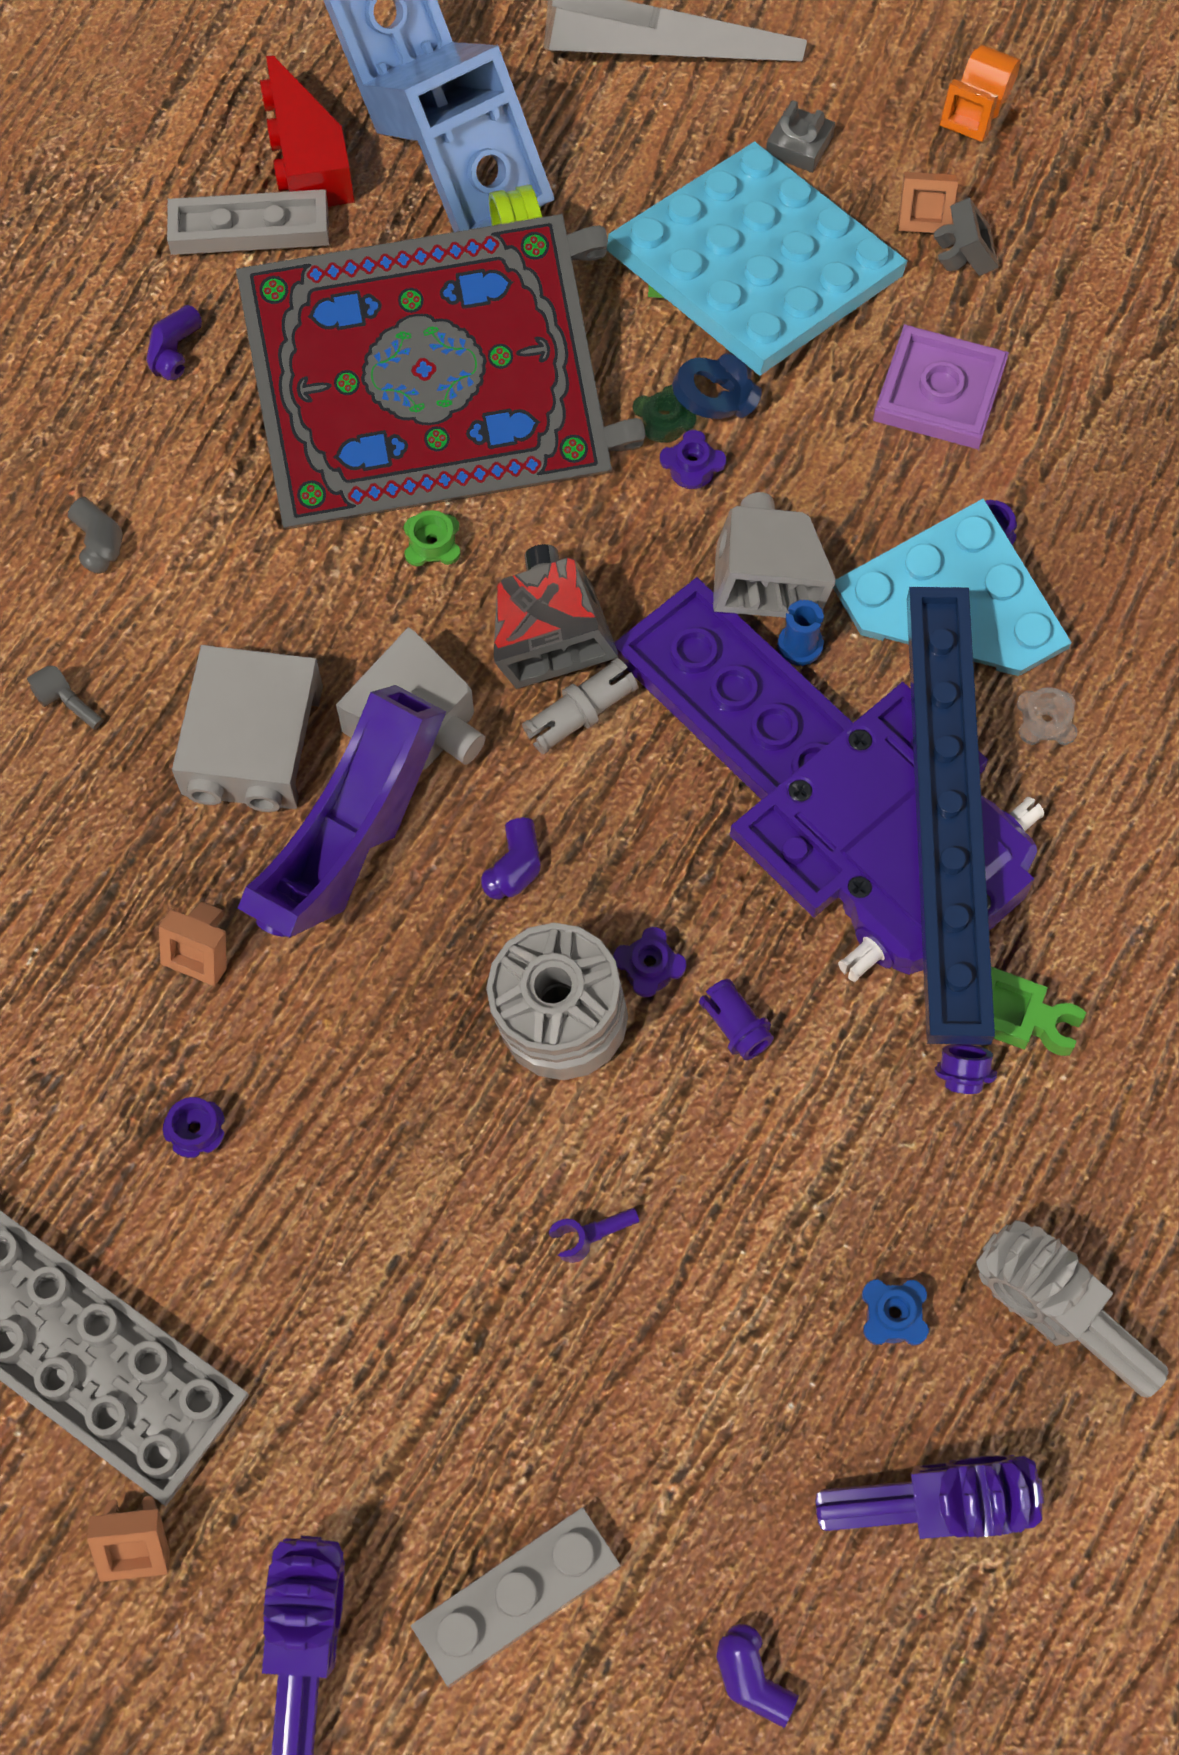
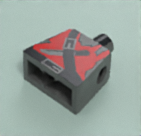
[493,544,618,689]

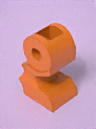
[940,45,1021,142]

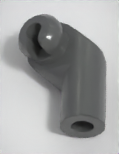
[68,497,123,574]

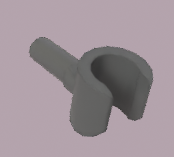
[27,666,104,730]

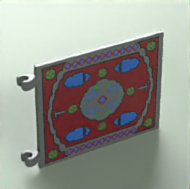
[236,214,645,530]

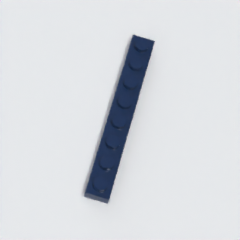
[907,587,995,1045]

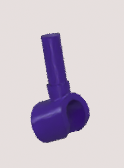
[549,1208,639,1263]

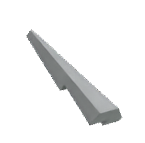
[544,0,807,61]

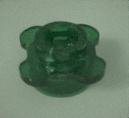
[633,385,696,443]

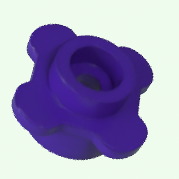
[659,430,726,489]
[613,927,686,997]

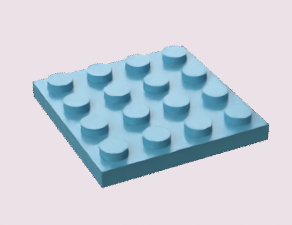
[606,141,908,376]

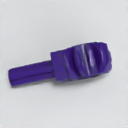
[816,1455,1044,1539]
[262,1536,345,1755]

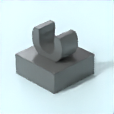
[766,100,835,173]
[933,197,999,276]

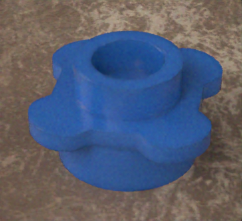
[862,1280,929,1346]

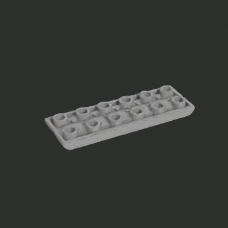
[0,1211,250,1506]

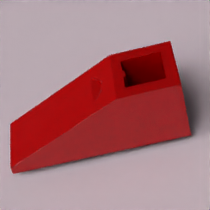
[260,55,355,207]

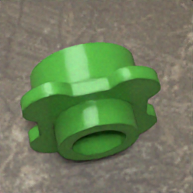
[404,510,461,566]

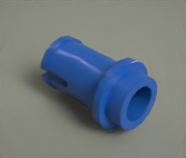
[777,600,824,666]

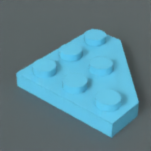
[833,499,1072,676]

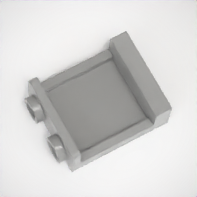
[172,645,323,812]

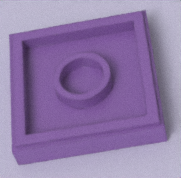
[873,324,1009,450]

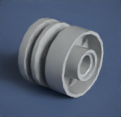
[486,922,628,1080]

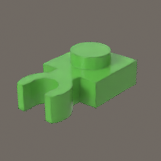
[991,967,1086,1056]

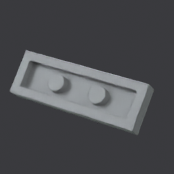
[167,189,329,255]
[410,1507,621,1688]

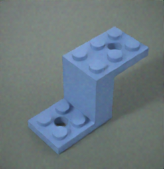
[323,0,555,232]

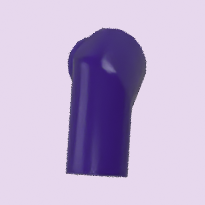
[146,305,202,381]
[481,817,541,900]
[716,1624,799,1728]

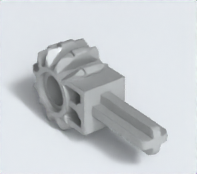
[976,1220,1169,1398]

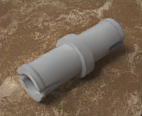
[522,658,638,754]

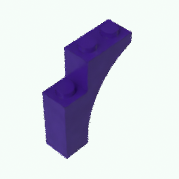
[237,685,446,938]

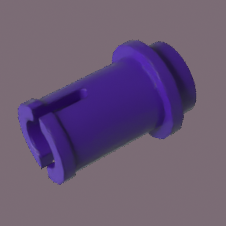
[699,979,774,1060]

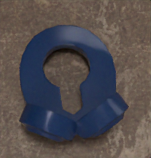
[672,352,762,419]

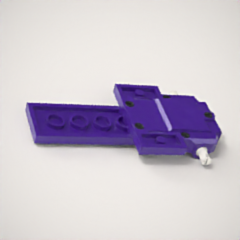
[614,577,1044,982]

